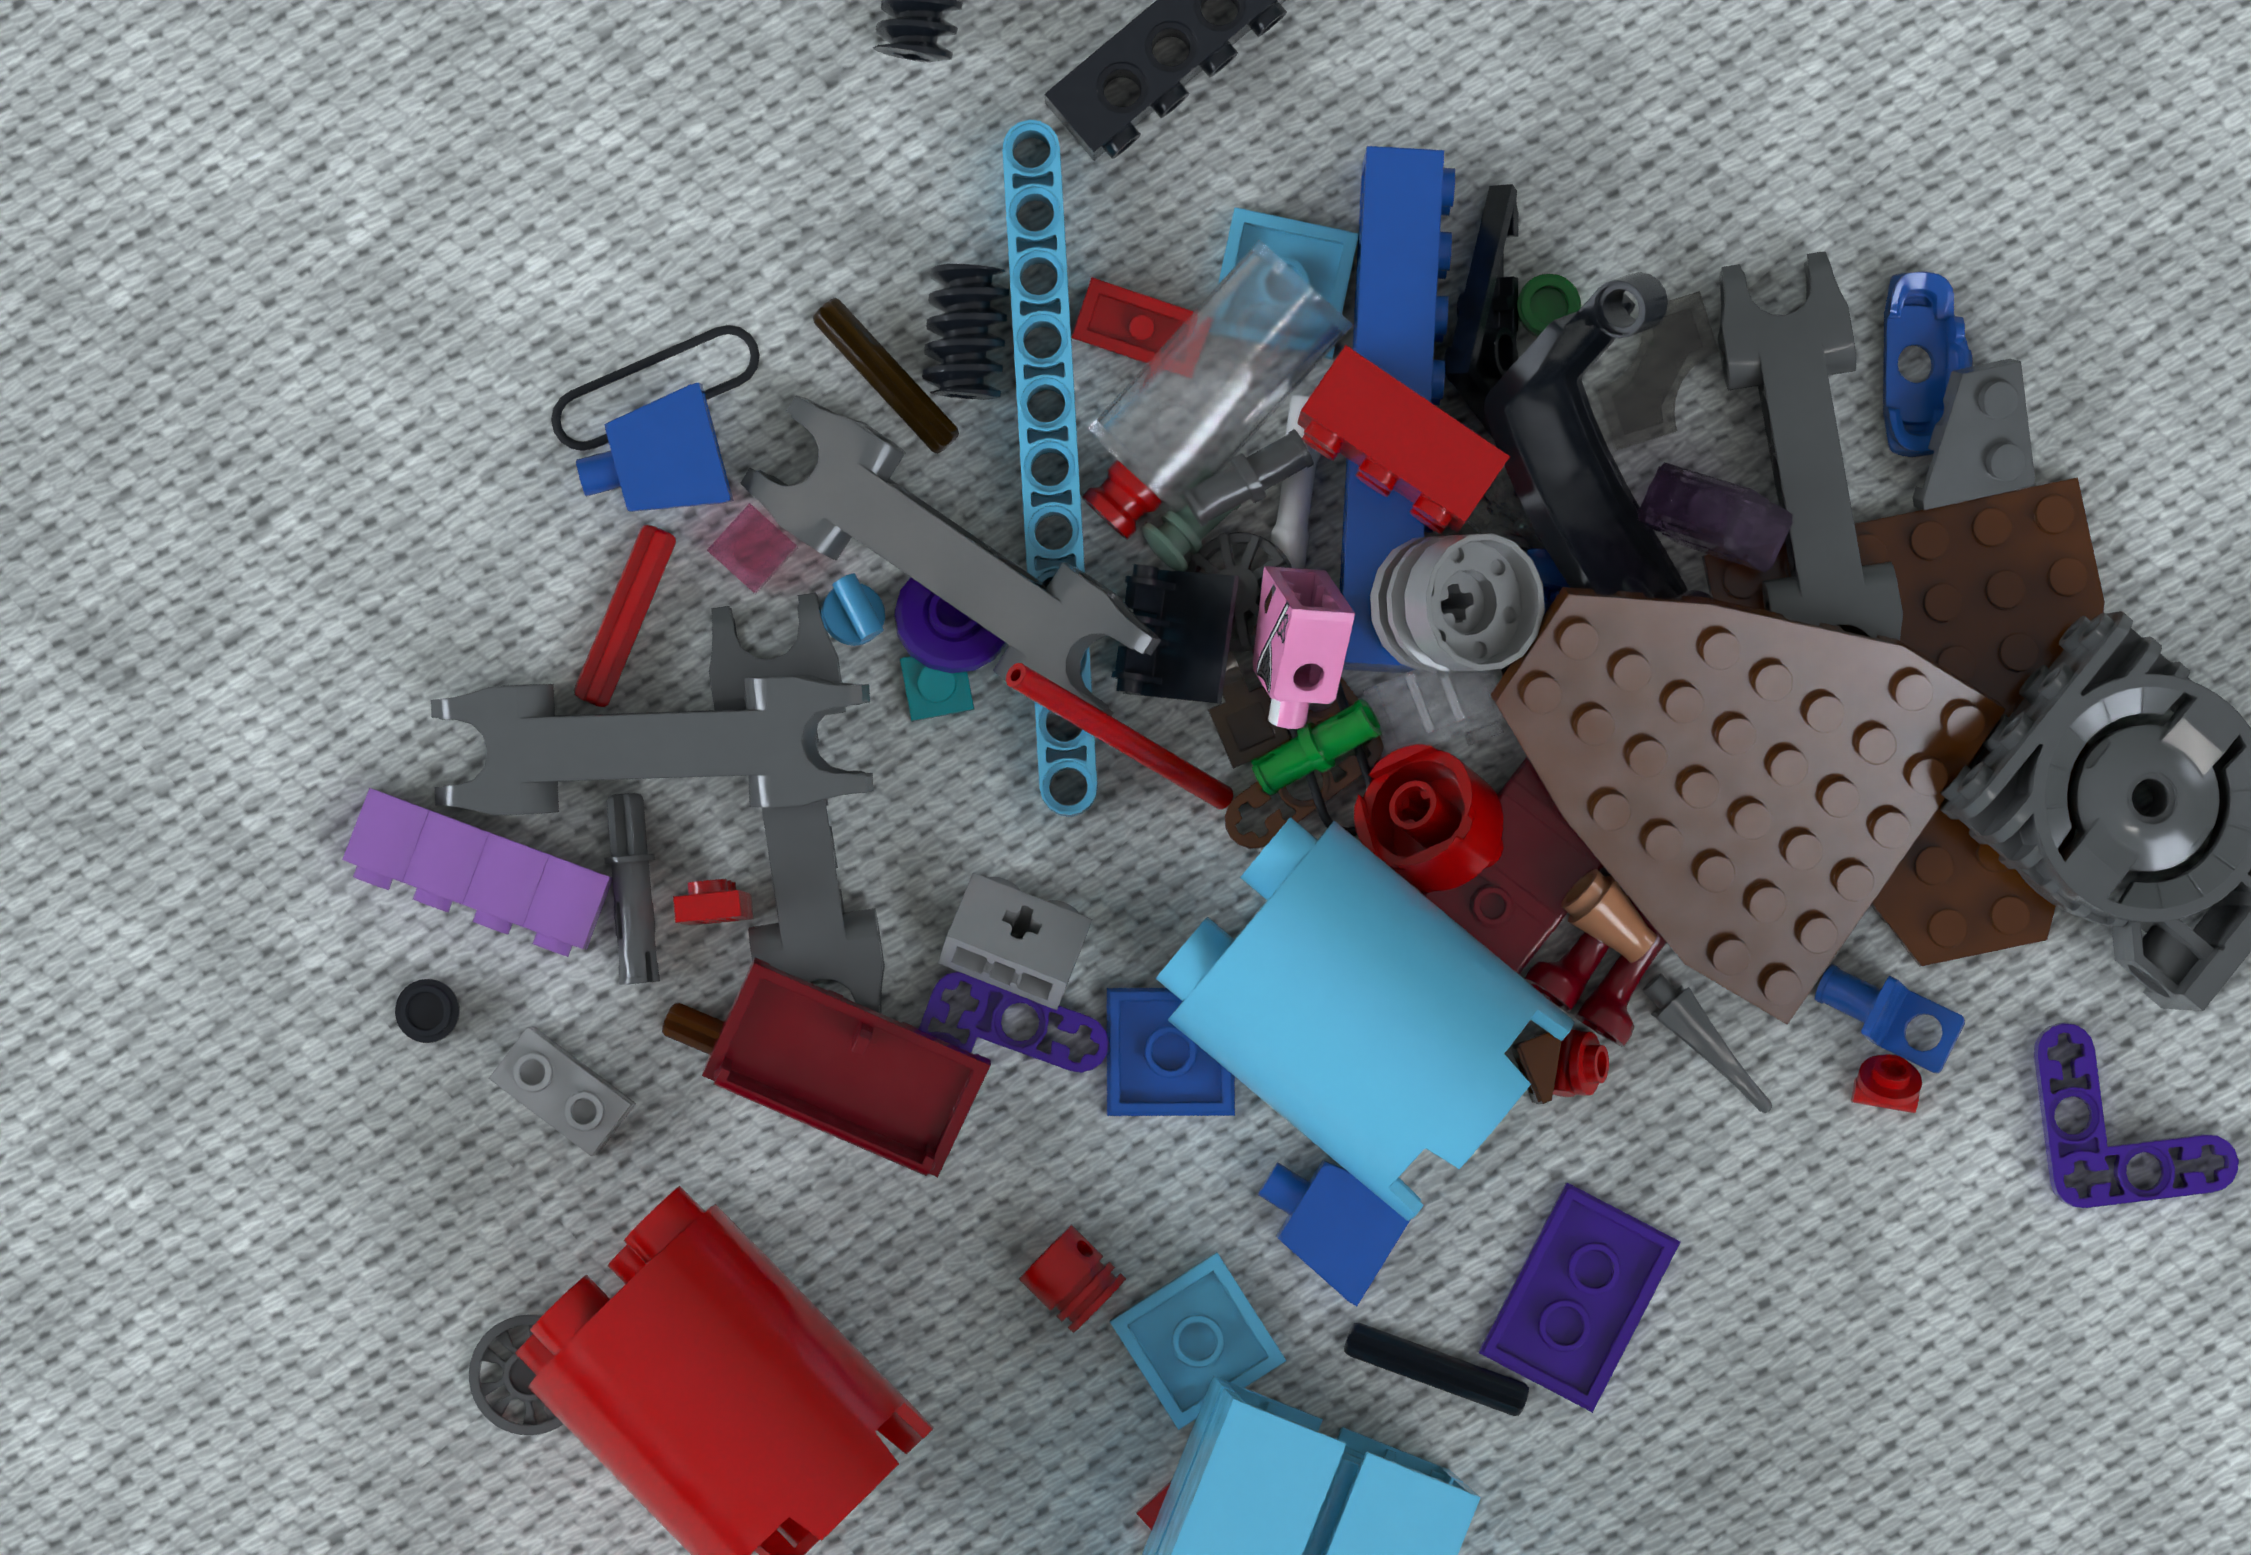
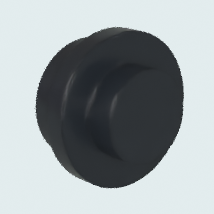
[395,979,460,1043]

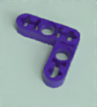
[918,972,1109,1073]
[2034,1023,2239,1208]

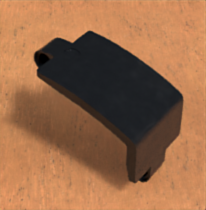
[1484,272,1714,600]

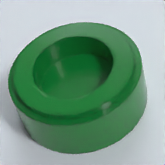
[1517,274,1581,337]

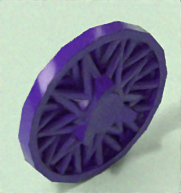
[894,577,1007,674]

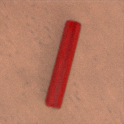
[574,525,676,707]

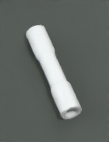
[1267,395,1321,569]

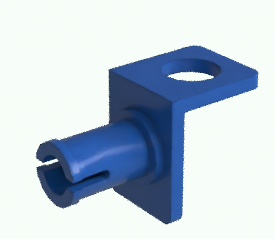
[1815,964,1965,1074]

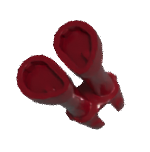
[1524,890,1667,1047]

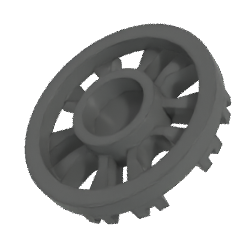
[469,1315,563,1435]

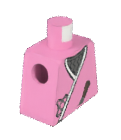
[1253,566,1355,729]

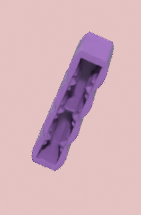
[342,788,612,957]

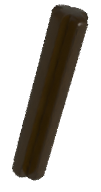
[813,298,959,454]

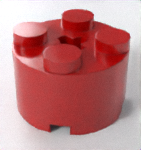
[1354,744,1504,893]

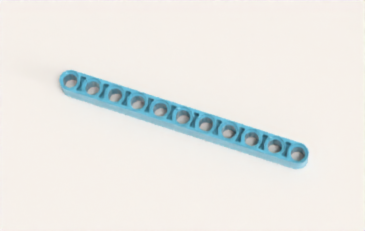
[1002,119,1098,817]

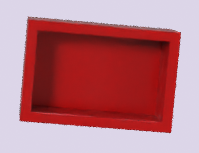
[1297,345,1510,534]

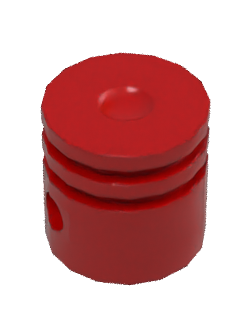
[1019,1224,1126,1333]

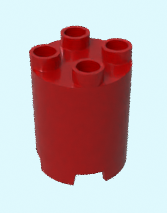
[515,1186,934,1555]

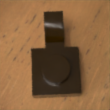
[1207,651,1291,769]

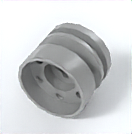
[1370,533,1545,672]

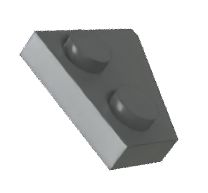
[1912,359,2036,510]

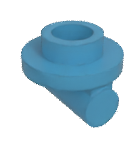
[821,573,885,646]

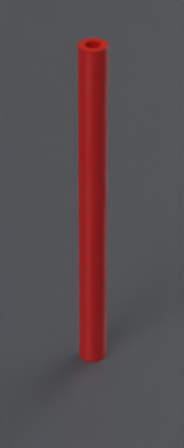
[1006,663,1233,809]

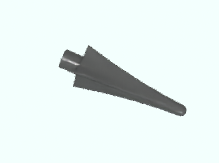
[1642,973,1772,1113]

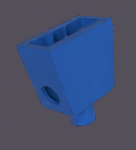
[576,382,734,512]
[1257,1160,1410,1307]

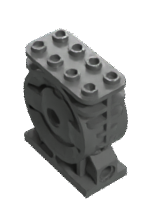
[1940,611,2251,1011]

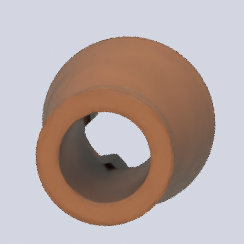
[1561,869,1657,963]

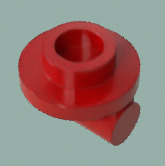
[1553,1029,1609,1097]
[1851,1054,1922,1113]

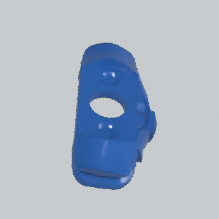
[1883,272,1973,458]

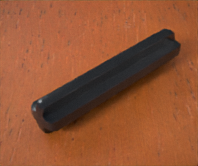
[1344,1323,1529,1416]

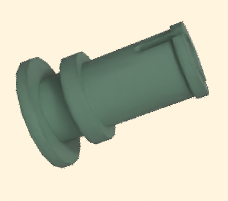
[1140,502,1241,571]

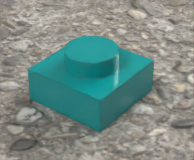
[900,656,975,722]

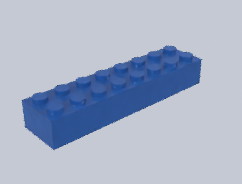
[1339,146,1455,674]

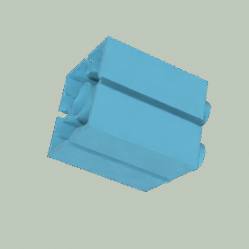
[1142,1375,1481,1555]

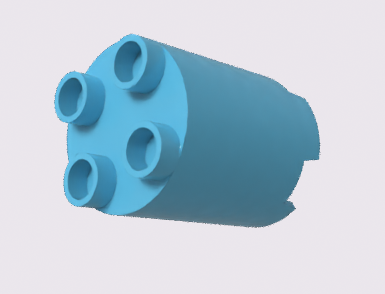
[1155,817,1575,1221]

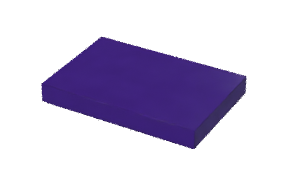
[1478,1182,1681,1413]

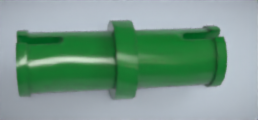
[1251,698,1382,796]

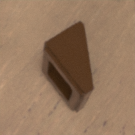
[1511,1032,1561,1104]

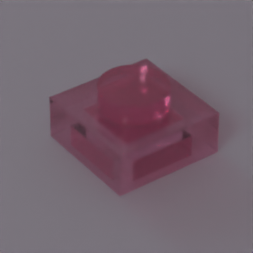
[707,503,798,595]

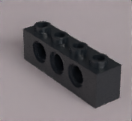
[1044,0,1287,161]

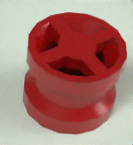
[1082,460,1162,540]

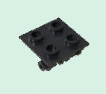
[1111,564,1239,704]

